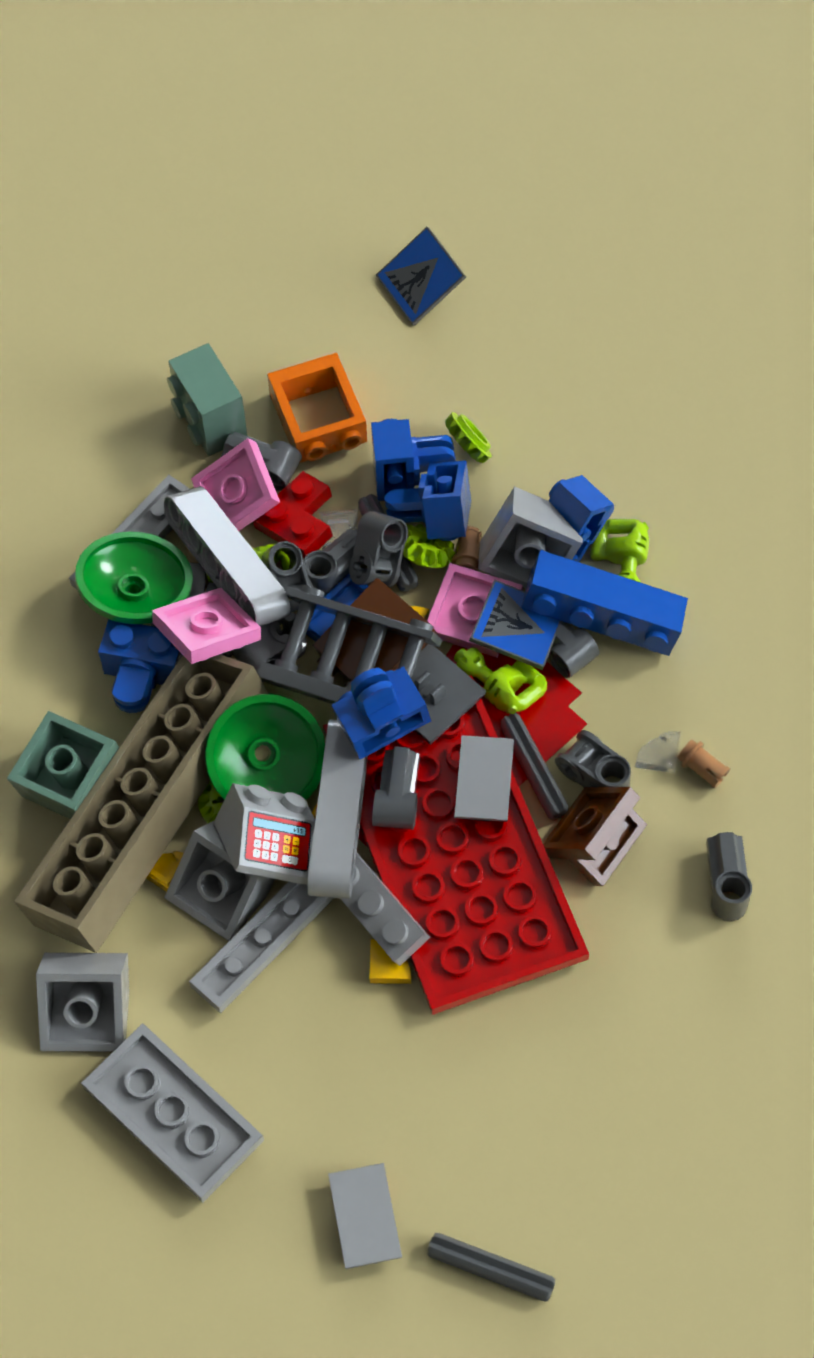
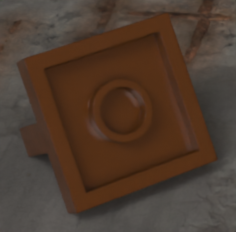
[543,787,647,886]

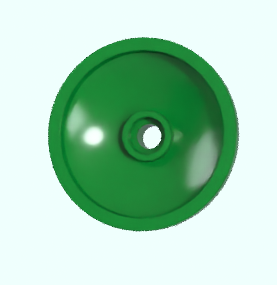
[75,531,193,624]
[205,694,325,800]

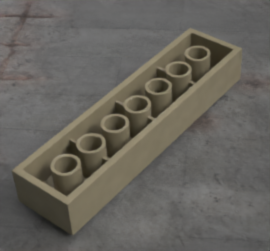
[14,654,268,953]

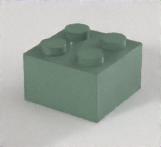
[167,343,248,457]
[7,711,120,819]

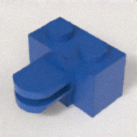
[371,419,456,501]
[384,460,472,541]
[549,475,614,562]
[98,619,183,713]
[332,666,431,760]

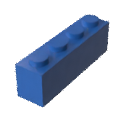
[521,550,688,656]

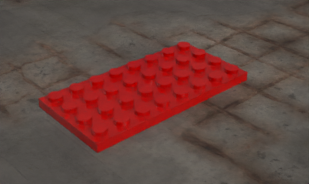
[323,675,589,1015]

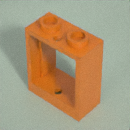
[267,352,367,463]

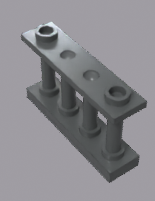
[257,585,442,704]

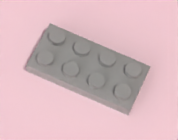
[81,1023,264,1203]

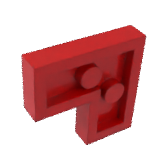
[253,471,333,558]

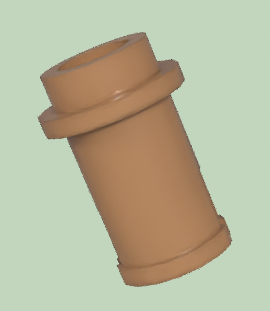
[451,526,482,571]
[677,740,730,789]

